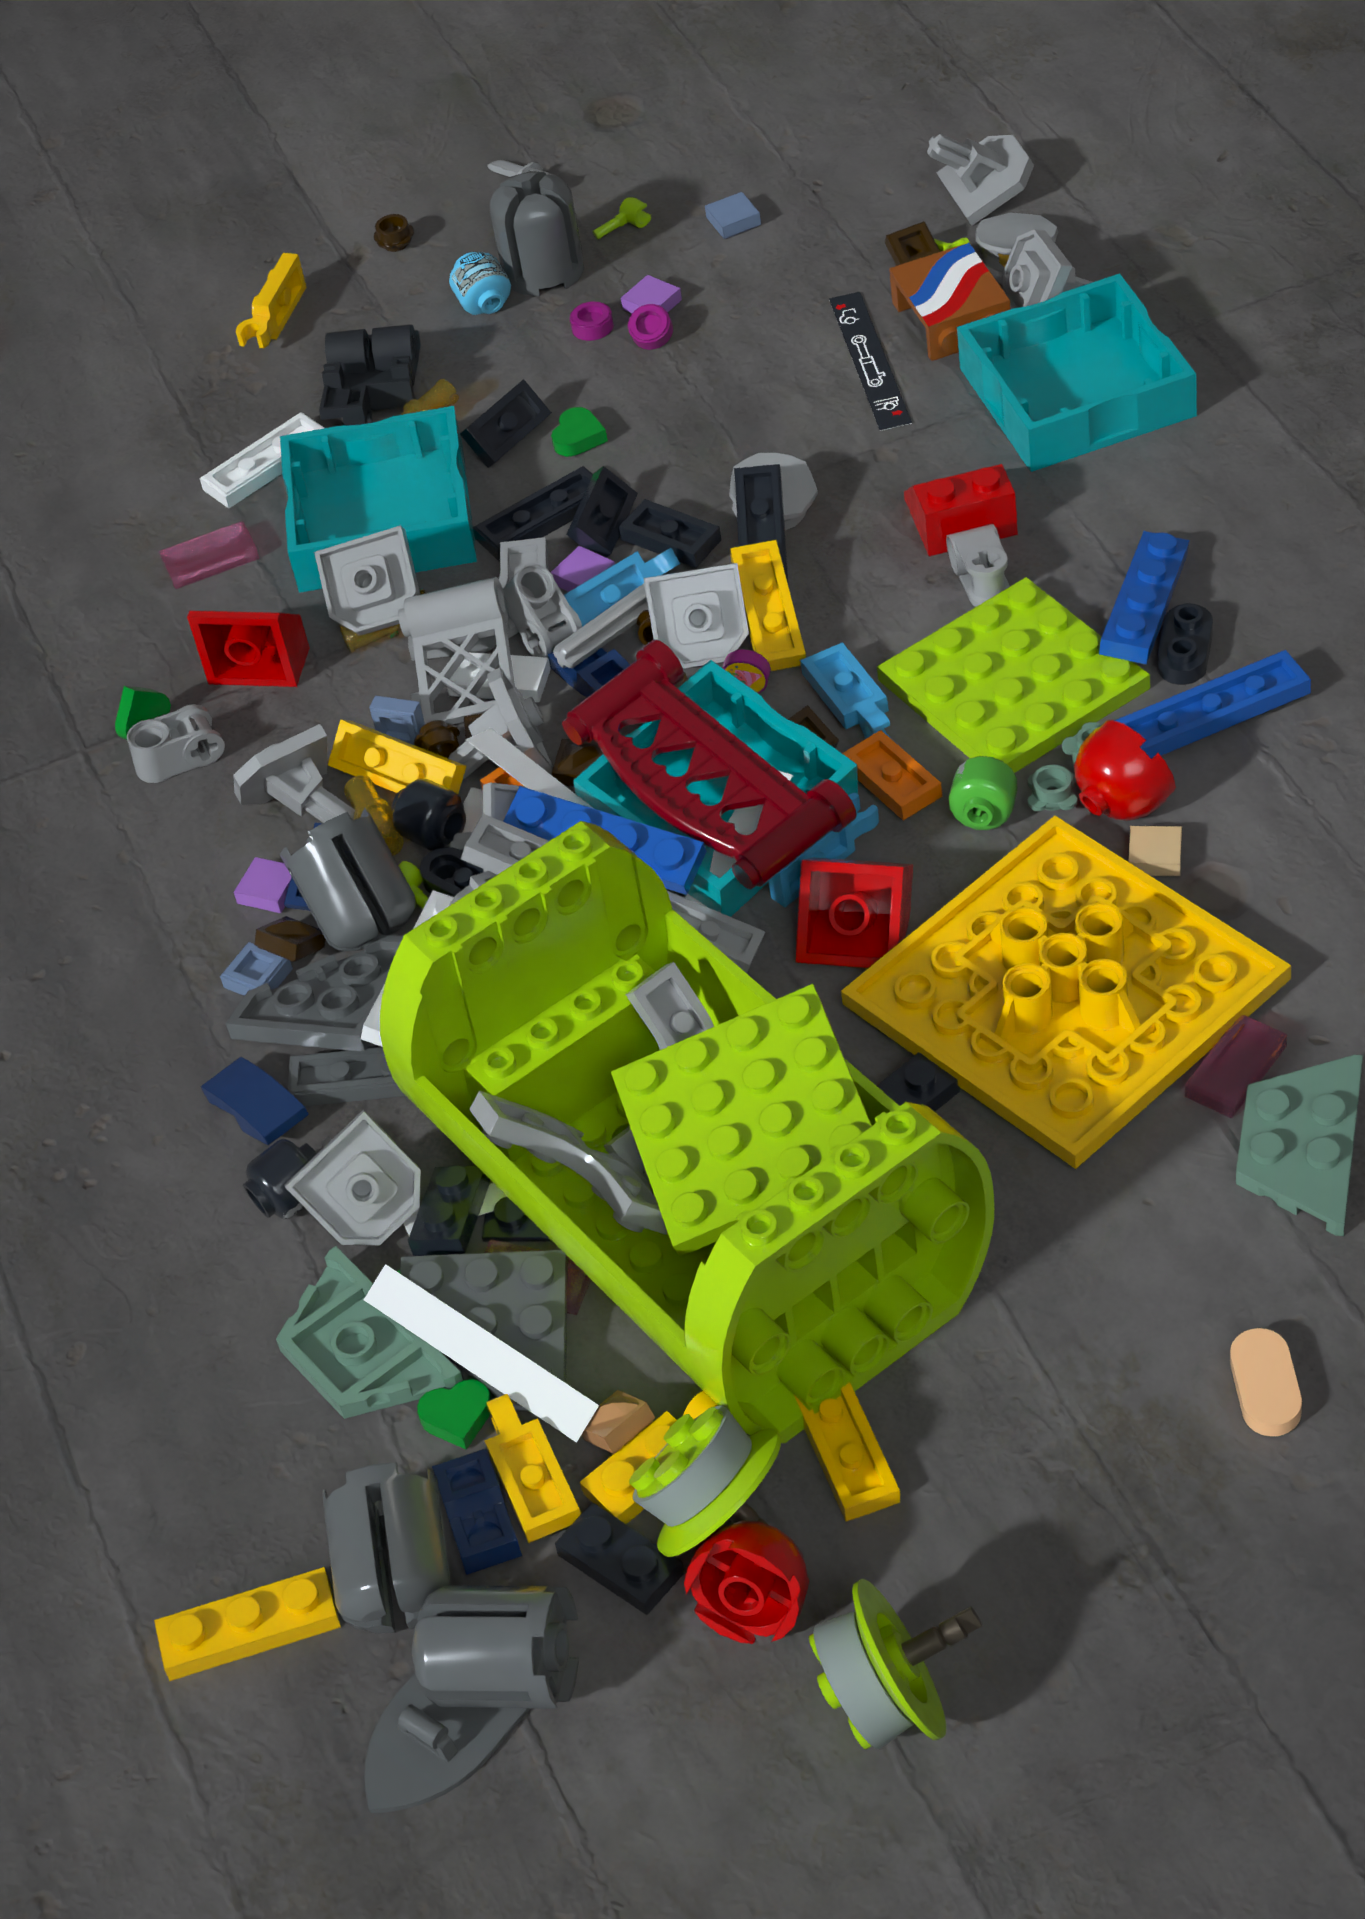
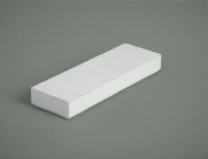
[200,412,324,509]

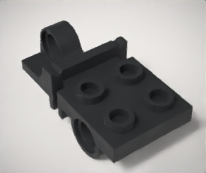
[319,324,421,426]

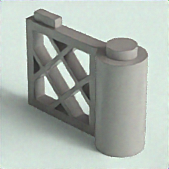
[398,577,515,725]

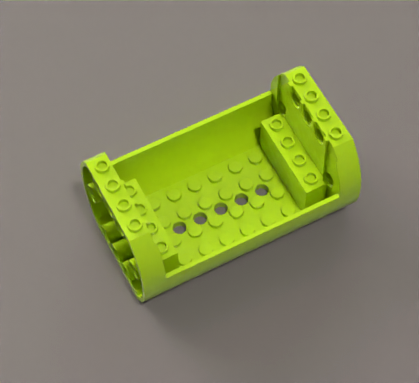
[380,821,994,1443]

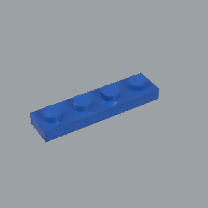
[1099,531,1190,665]
[1114,650,1311,759]
[503,786,707,895]

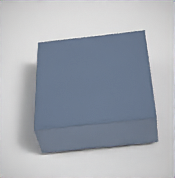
[705,192,761,239]
[369,696,425,745]
[220,942,293,996]

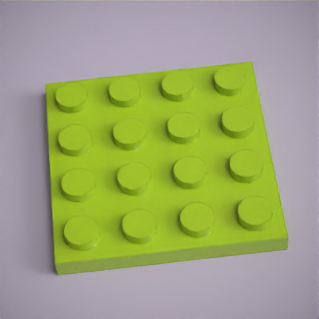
[877,577,1150,773]
[611,984,872,1257]

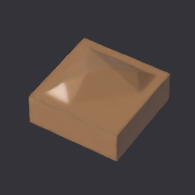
[581,1390,655,1453]

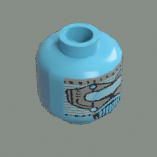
[449,252,511,315]

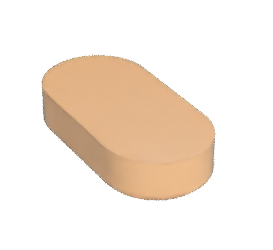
[1230,1328,1302,1436]

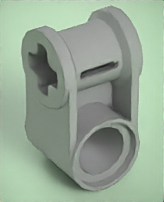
[946,524,1010,607]
[503,563,582,657]
[127,704,225,783]

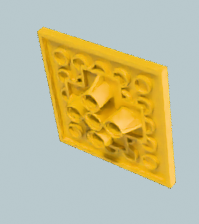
[841,815,1291,1169]

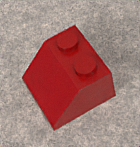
[904,464,1018,556]
[187,611,310,687]
[795,857,913,968]

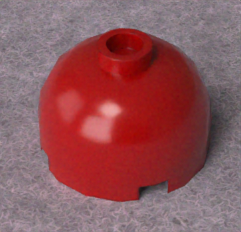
[1074,720,1176,821]
[684,1521,809,1644]

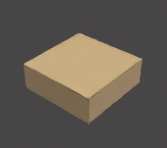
[1128,826,1182,876]

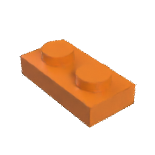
[842,730,943,821]

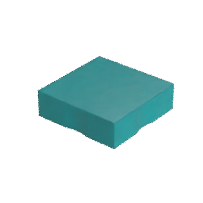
[957,273,1197,472]
[280,406,477,593]
[573,660,858,917]

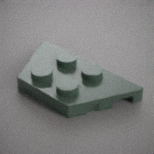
[1236,1055,1363,1236]
[276,1246,463,1419]

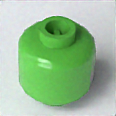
[949,756,1018,830]

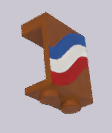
[889,243,1011,361]

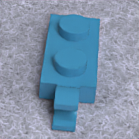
[564,548,680,627]
[800,642,890,739]
[768,793,879,907]

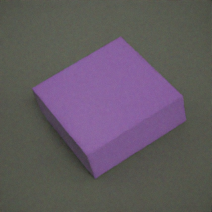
[621,275,682,313]
[551,546,615,592]
[234,857,292,913]

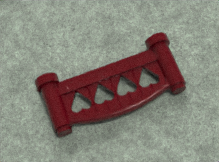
[562,639,857,890]

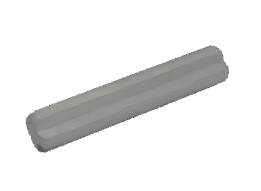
[553,583,649,668]

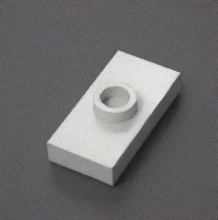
[447,652,551,702]

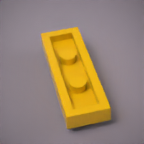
[730,540,806,671]
[327,720,467,794]
[794,1382,900,1521]
[154,1567,341,1681]

